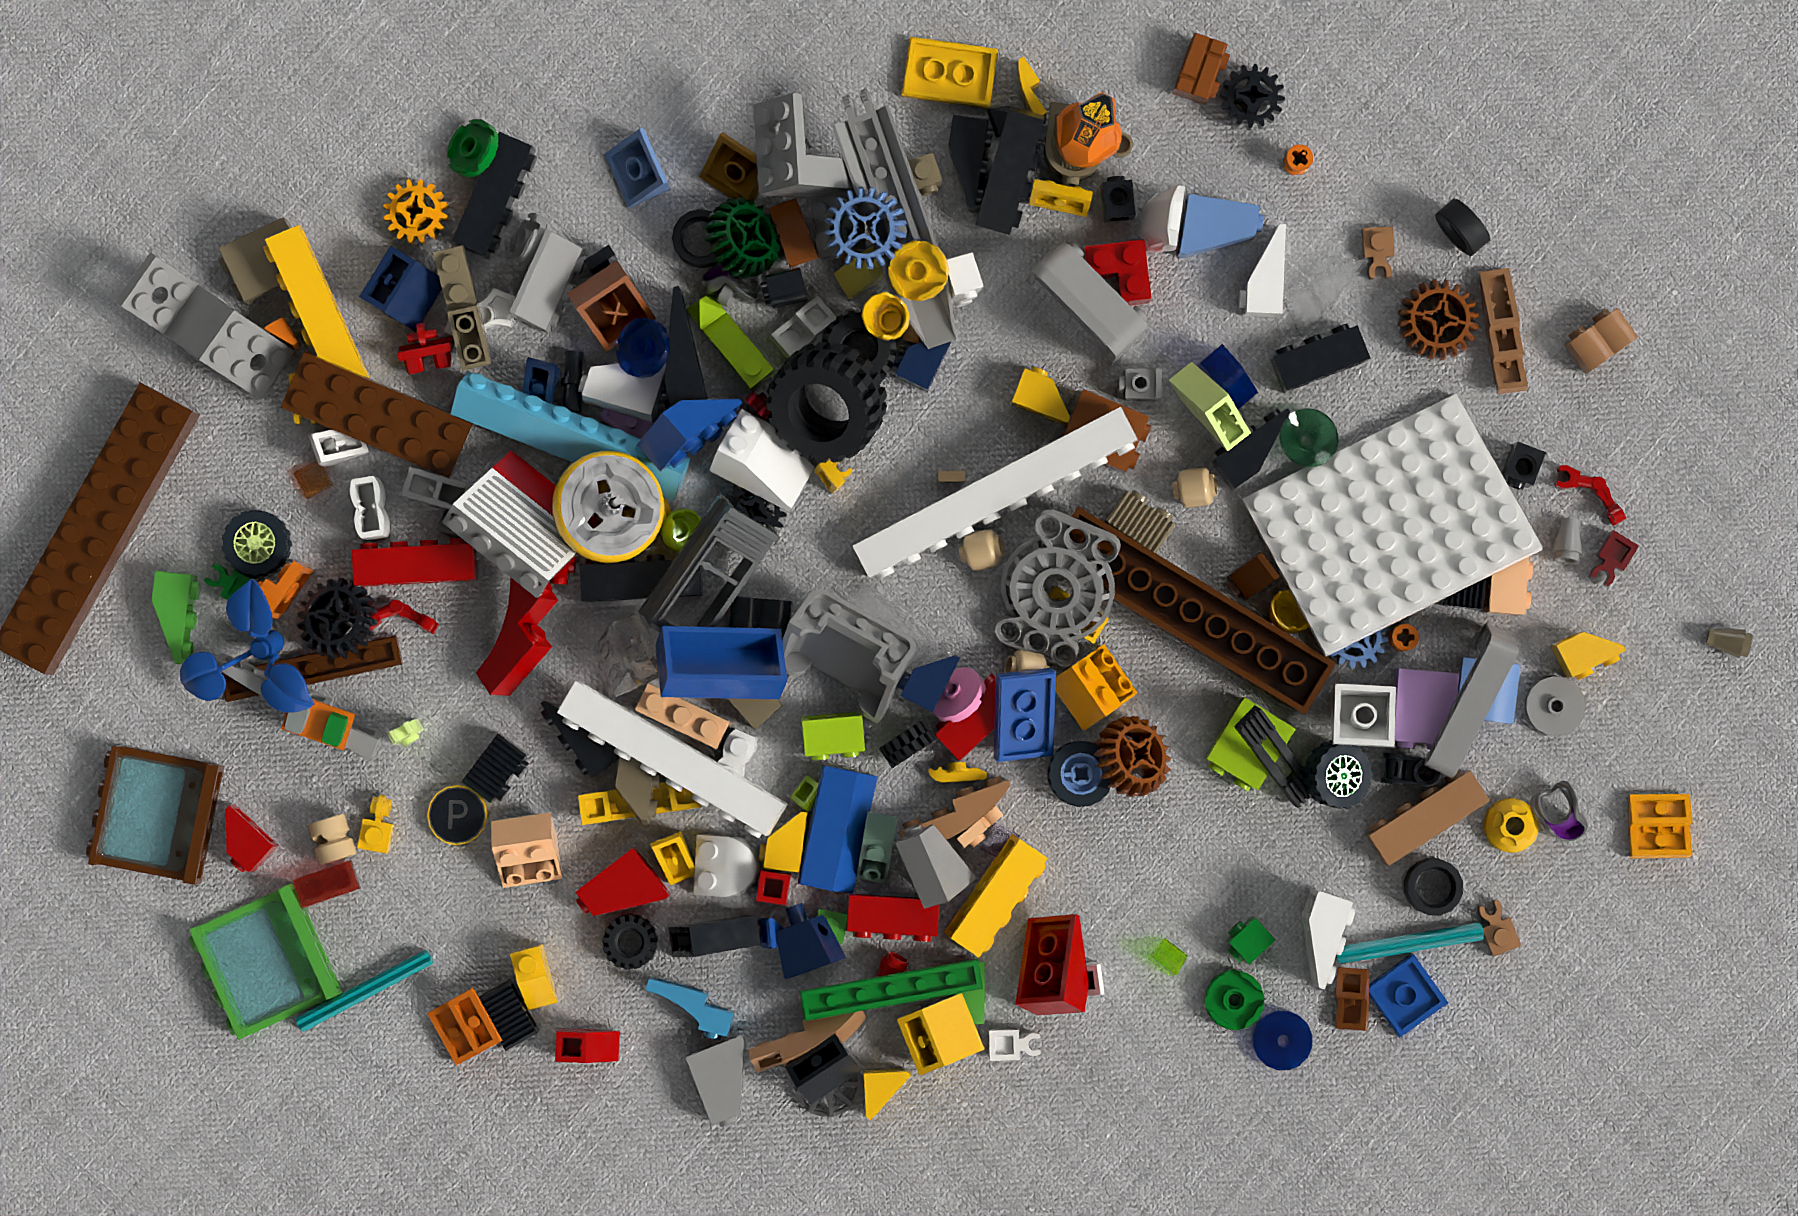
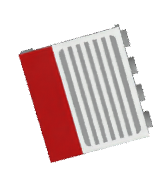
[442,450,602,598]

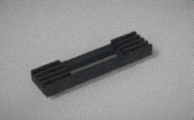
[1234,705,1310,809]

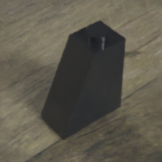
[668,915,762,957]

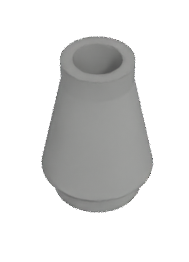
[1552,518,1582,564]

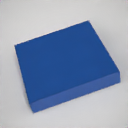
[1369,953,1448,1038]

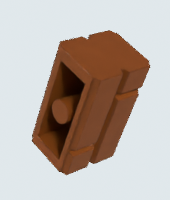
[1172,33,1230,105]

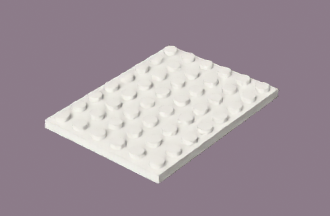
[1242,394,1543,657]

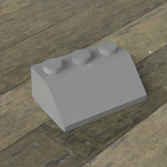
[509,229,587,334]

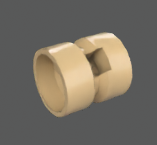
[307,814,357,865]

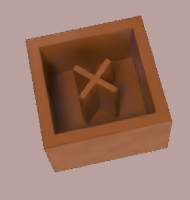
[567,260,656,352]

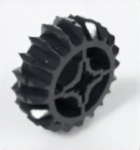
[297,578,378,659]

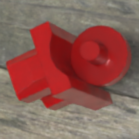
[397,323,454,375]

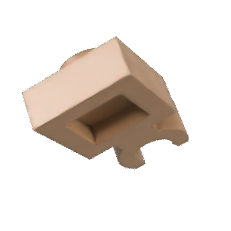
[1362,227,1395,280]
[1477,899,1522,957]

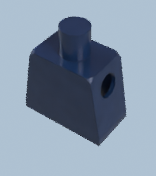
[776,903,846,980]

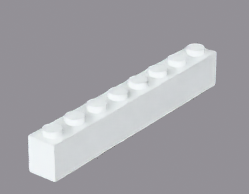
[557,681,787,838]

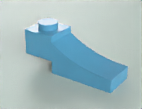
[646,976,735,1040]

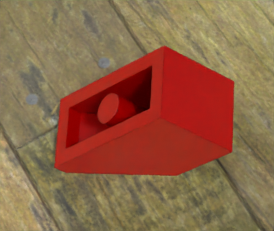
[225,804,279,873]

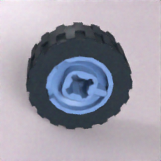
[1047,741,1110,807]

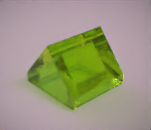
[1148,938,1188,977]

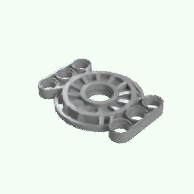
[995,509,1121,667]

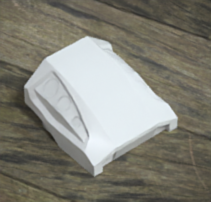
[1139,185,1185,253]

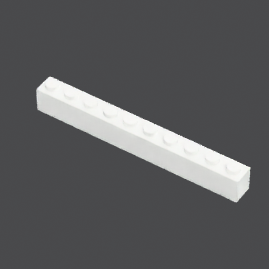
[853,407,1138,580]

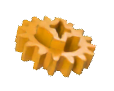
[383,179,449,245]

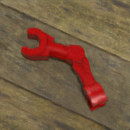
[1554,465,1626,526]
[354,599,439,635]

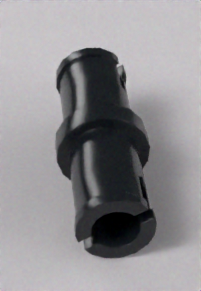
[561,351,584,413]

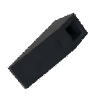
[948,114,993,213]
[1211,408,1290,491]
[540,701,620,777]

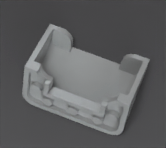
[783,589,916,724]

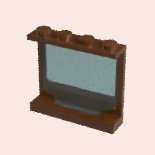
[86,745,225,885]

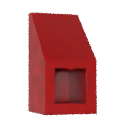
[555,1028,620,1063]

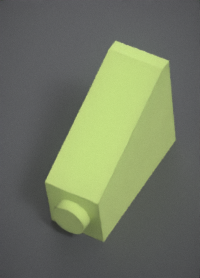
[1169,362,1251,451]

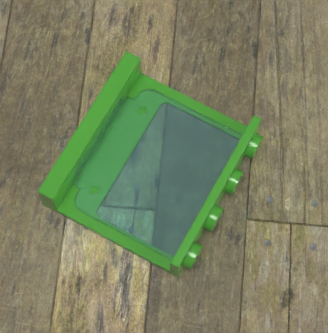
[189,883,343,1040]

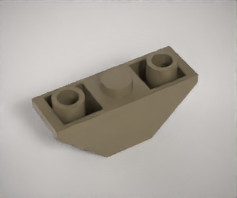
[615,757,661,826]

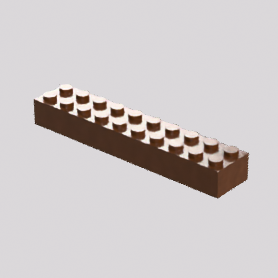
[0,382,200,675]
[1070,506,1336,715]

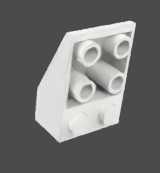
[1301,888,1355,989]

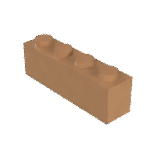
[1365,768,1490,866]

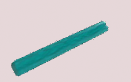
[1336,923,1484,964]
[295,950,433,1032]

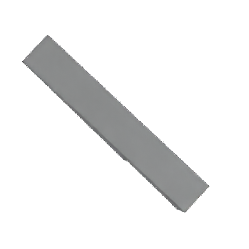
[215,653,384,761]

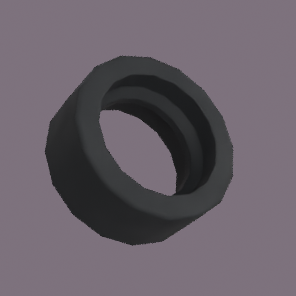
[1435,198,1490,256]
[672,209,718,268]
[1404,858,1463,916]

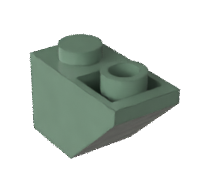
[856,812,897,883]

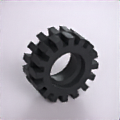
[879,719,937,768]
[602,914,658,970]

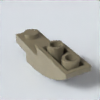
[433,245,492,371]

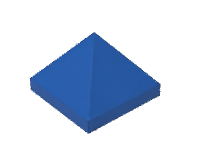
[758,918,784,949]

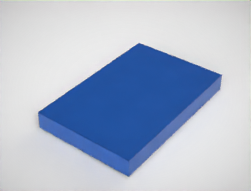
[993,668,1056,762]

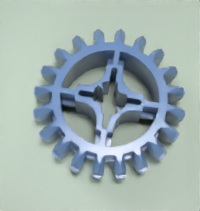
[825,187,907,269]

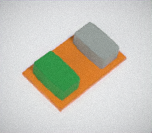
[281,699,355,751]

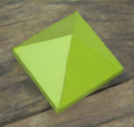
[686,294,726,330]
[790,774,819,812]

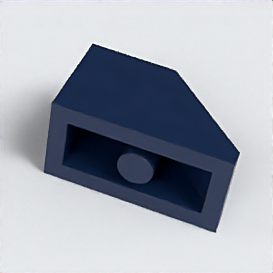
[892,341,952,393]
[898,655,960,712]

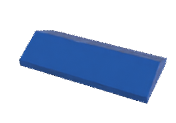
[798,765,878,894]

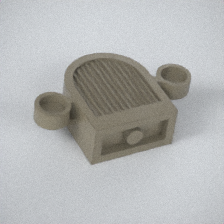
[1037,102,1133,187]

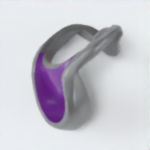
[701,263,764,304]
[1530,781,1588,841]

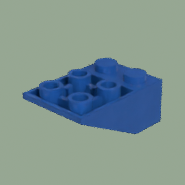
[637,399,743,472]

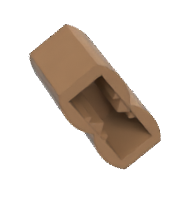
[1565,308,1638,374]

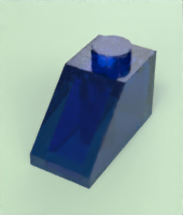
[1197,344,1258,409]

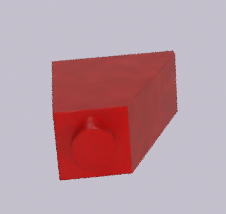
[575,847,671,916]

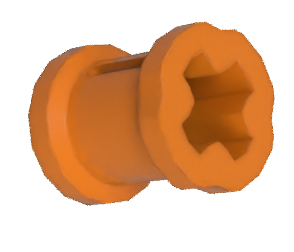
[1283,144,1313,176]
[1388,624,1419,652]

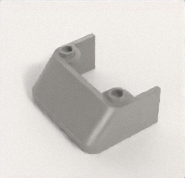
[1027,242,1148,366]

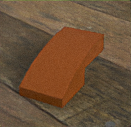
[768,198,818,268]
[1335,967,1369,1032]

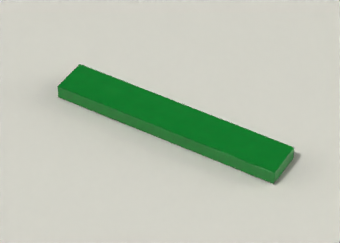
[799,959,983,1021]

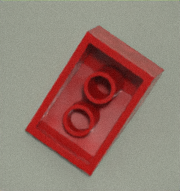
[1015,914,1089,1015]

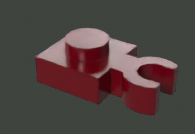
[745,391,771,422]
[1589,530,1639,587]

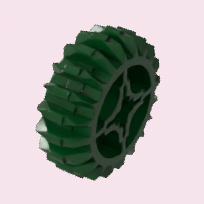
[704,197,781,279]

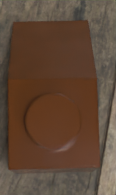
[1226,552,1280,601]

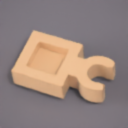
[956,805,1003,848]

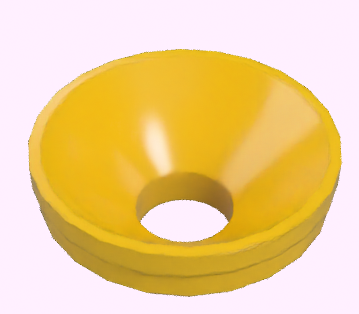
[1483,798,1539,853]

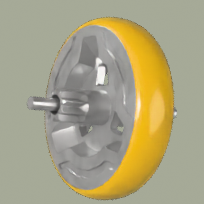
[552,451,665,563]

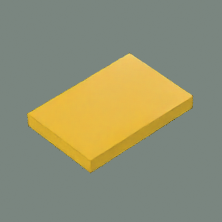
[902,37,998,109]

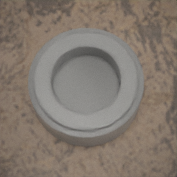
[717,277,741,307]

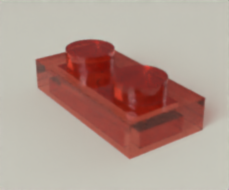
[293,860,361,908]

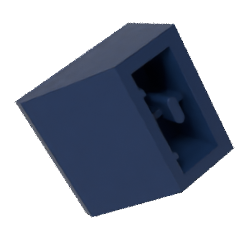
[359,246,442,332]

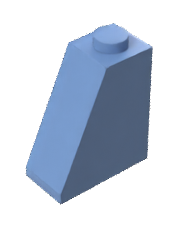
[1177,194,1264,258]

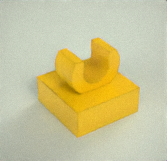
[814,459,853,494]

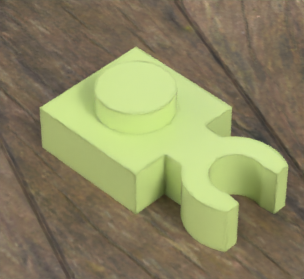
[388,719,424,747]

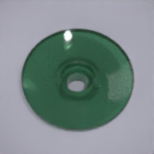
[1279,408,1339,467]

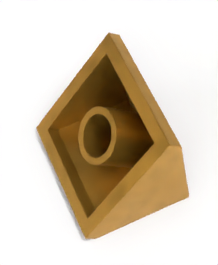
[699,132,759,201]

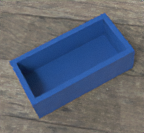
[655,626,787,699]

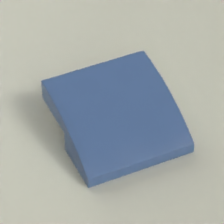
[1458,657,1521,724]

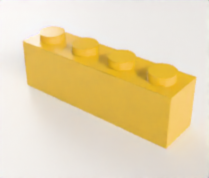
[944,833,1048,957]

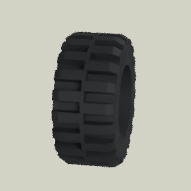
[766,342,887,463]

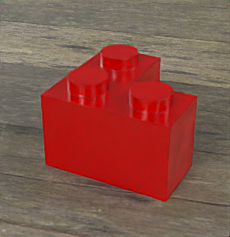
[1083,239,1152,306]

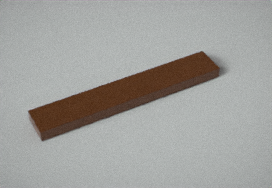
[222,635,403,702]

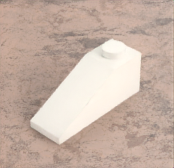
[1239,224,1286,317]

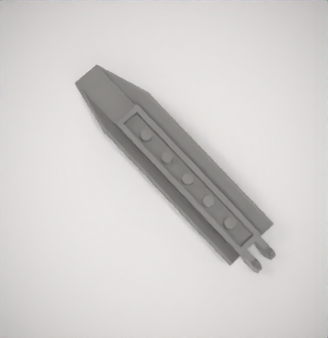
[832,88,957,349]

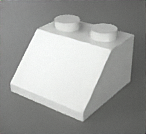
[1331,684,1396,747]

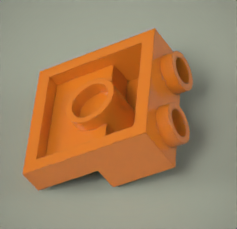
[258,561,315,619]

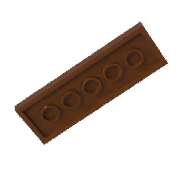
[281,351,473,478]

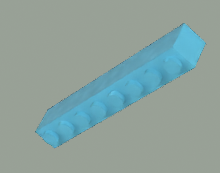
[450,371,691,502]

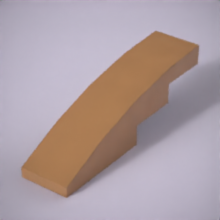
[1479,268,1528,394]

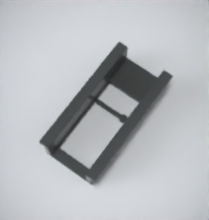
[638,494,780,632]

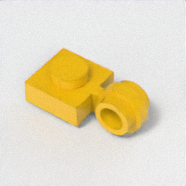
[357,794,394,854]

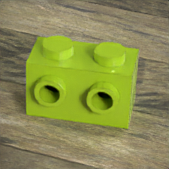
[801,711,865,760]

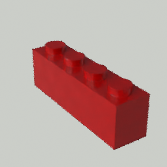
[352,538,478,587]

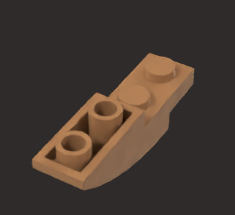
[899,776,1011,840]
[748,1011,866,1073]

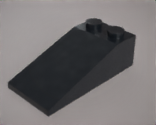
[661,286,708,409]

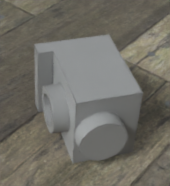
[1118,368,1162,401]

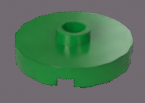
[447,119,498,178]
[1204,970,1264,1030]

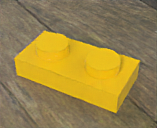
[1029,179,1093,217]

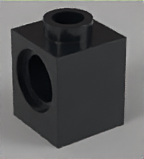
[1100,176,1136,223]
[1501,442,1546,490]

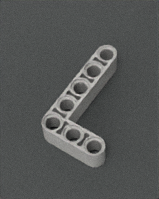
[1424,622,1519,778]

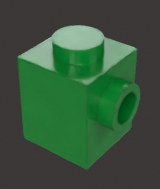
[1226,916,1276,965]

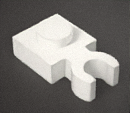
[989,1029,1041,1061]

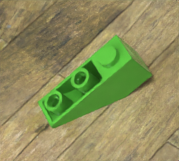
[151,571,201,665]

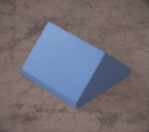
[605,128,671,208]

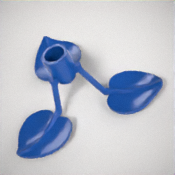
[180,579,315,713]

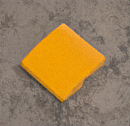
[1628,794,1693,859]

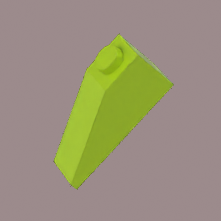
[697,310,775,391]

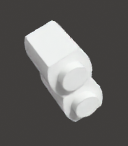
[350,476,390,541]
[718,729,757,778]

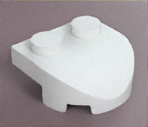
[693,835,760,897]

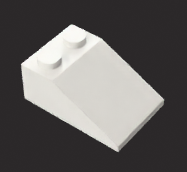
[709,409,815,512]

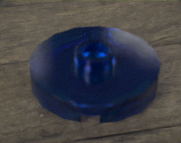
[616,318,670,379]
[1252,1010,1312,1070]

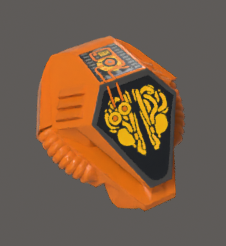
[1056,92,1122,168]

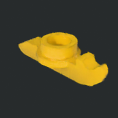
[928,762,987,783]

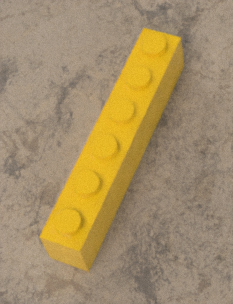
[263,224,370,378]

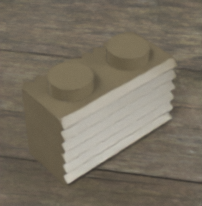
[1104,490,1175,553]

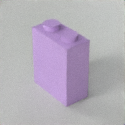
[1393,669,1459,750]

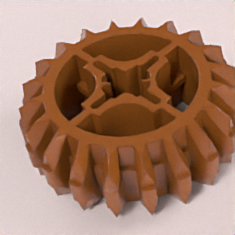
[1397,279,1479,360]
[1093,716,1172,797]

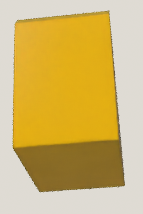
[650,831,695,885]
[864,1068,911,1121]

